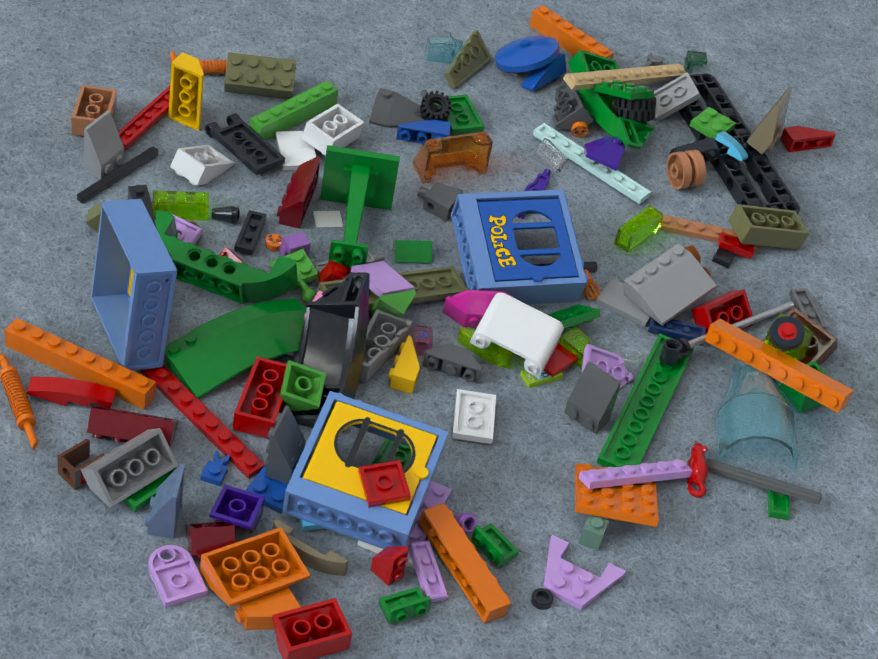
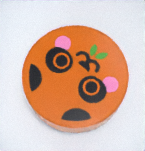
[571,122,589,137]
[265,234,282,251]

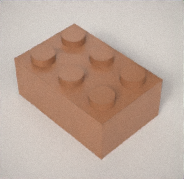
[72,85,117,136]

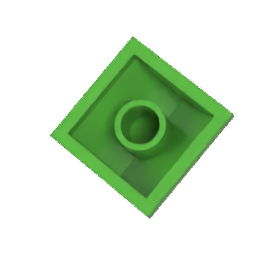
[370,290,416,317]
[280,360,326,411]

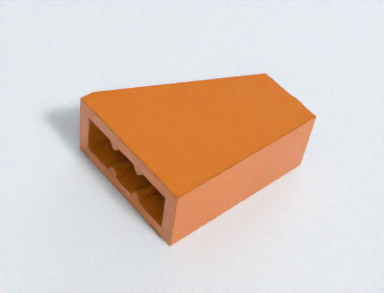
[234,586,301,630]

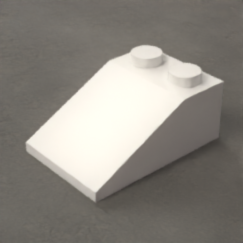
[170,145,235,186]

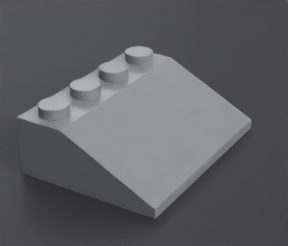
[624,243,717,326]

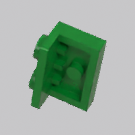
[471,523,519,568]
[378,587,431,624]

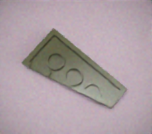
[444,30,492,89]

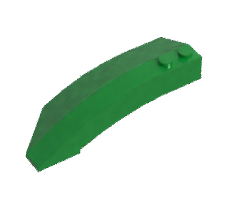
[568,50,656,149]
[163,298,306,399]

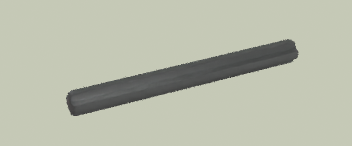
[706,459,822,504]

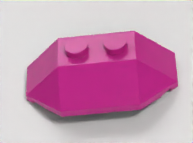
[443,290,518,328]

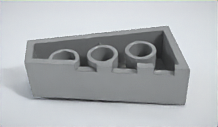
[359,309,413,382]

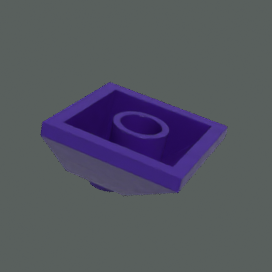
[584,136,624,171]

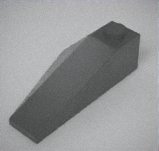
[552,82,594,130]
[369,88,426,128]

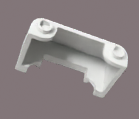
[470,293,564,378]

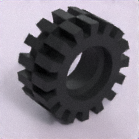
[420,91,452,121]

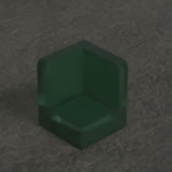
[684,51,708,73]

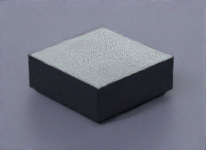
[712,248,736,268]

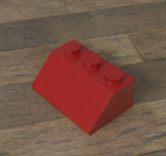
[691,289,755,334]
[272,598,352,659]

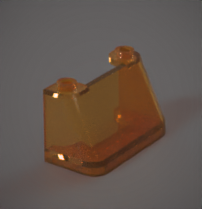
[412,131,493,184]

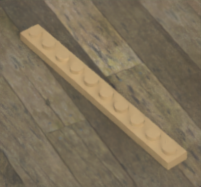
[563,64,687,90]

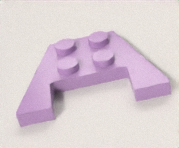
[543,535,626,610]

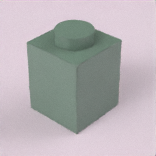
[579,515,609,551]

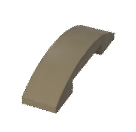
[272,519,348,576]

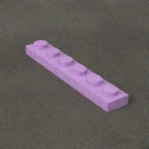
[579,459,692,489]

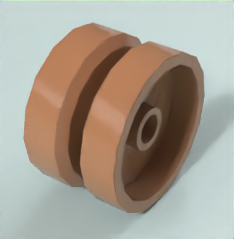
[666,150,706,189]

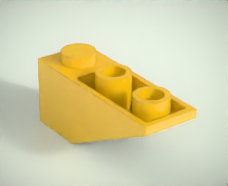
[388,335,420,394]

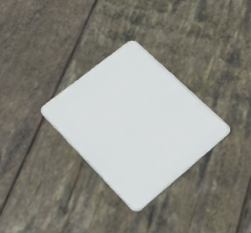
[313,211,343,227]

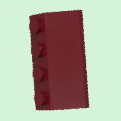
[277,156,321,229]
[87,406,179,447]

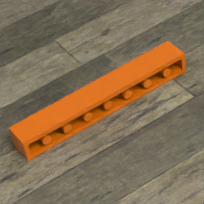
[5,318,156,410]
[704,319,854,413]

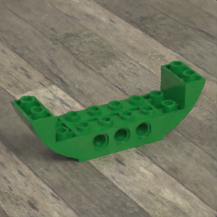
[155,210,298,305]

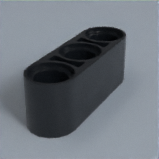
[670,138,720,163]

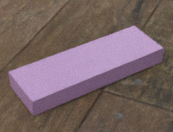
[408,541,448,602]

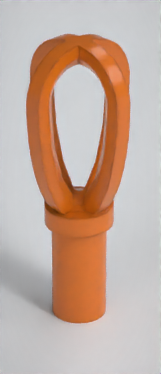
[584,269,600,300]

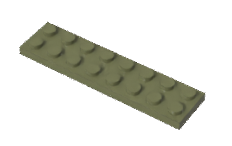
[318,266,468,309]

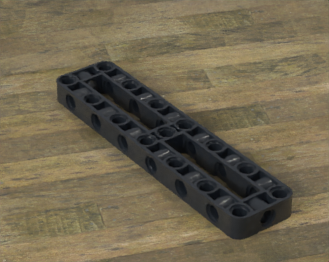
[670,73,800,215]

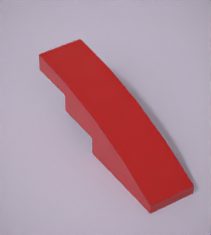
[26,377,116,408]

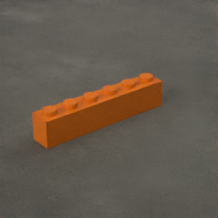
[529,5,614,59]
[418,503,511,623]

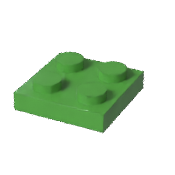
[690,107,736,142]

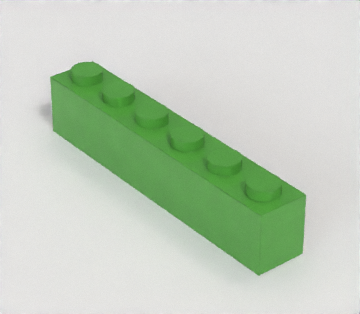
[249,81,338,140]

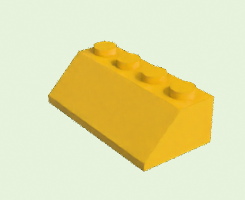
[168,52,204,131]

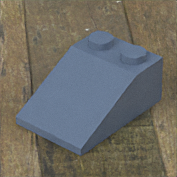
[145,464,185,539]

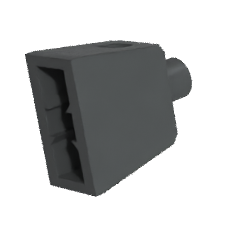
[417,182,463,222]

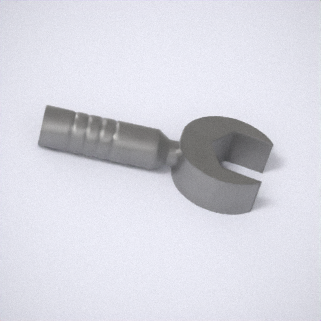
[641,52,663,67]

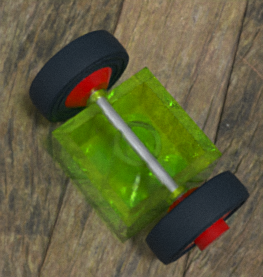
[765,313,813,361]

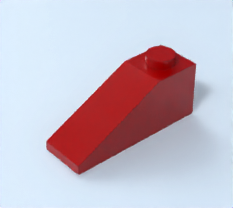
[780,126,836,153]

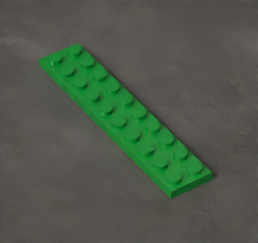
[596,333,695,467]

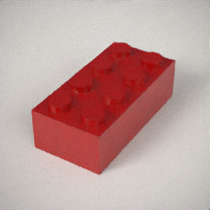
[233,357,287,438]

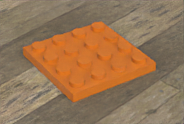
[574,463,659,527]

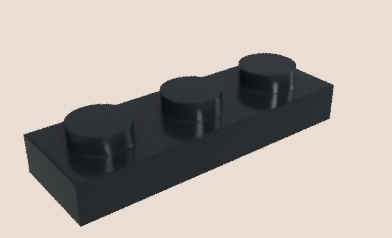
[234,210,267,255]

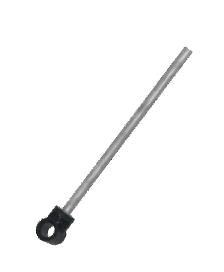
[659,301,794,365]

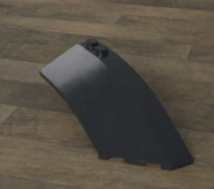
[283,272,370,432]

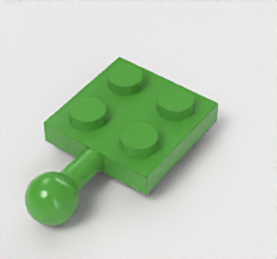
[269,249,319,303]

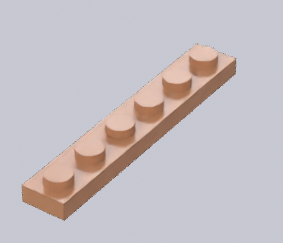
[654,213,759,251]

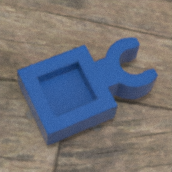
[200,451,230,486]

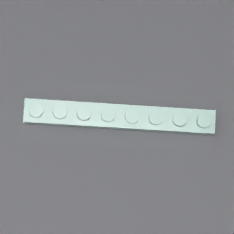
[533,123,651,204]

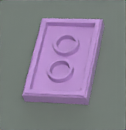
[351,261,414,296]

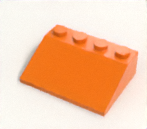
[200,527,311,607]

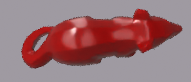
[687,442,708,498]

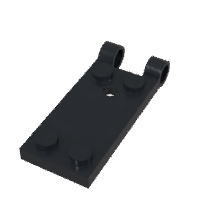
[205,113,285,175]

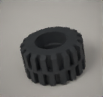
[613,96,656,122]

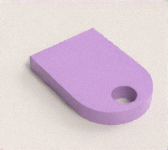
[148,545,208,608]

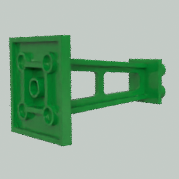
[320,145,400,269]

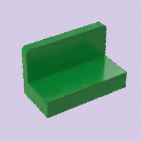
[393,240,432,263]

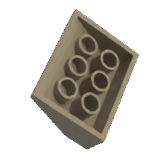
[747,87,792,154]

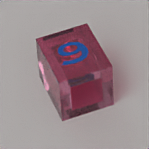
[411,325,433,356]

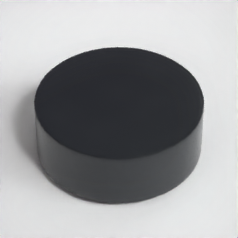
[531,588,553,610]

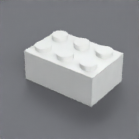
[302,104,364,155]

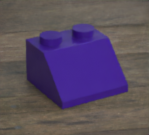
[209,484,265,530]

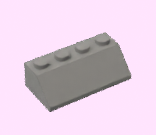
[81,428,178,507]

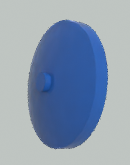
[495,35,560,73]

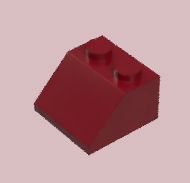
[186,521,235,559]

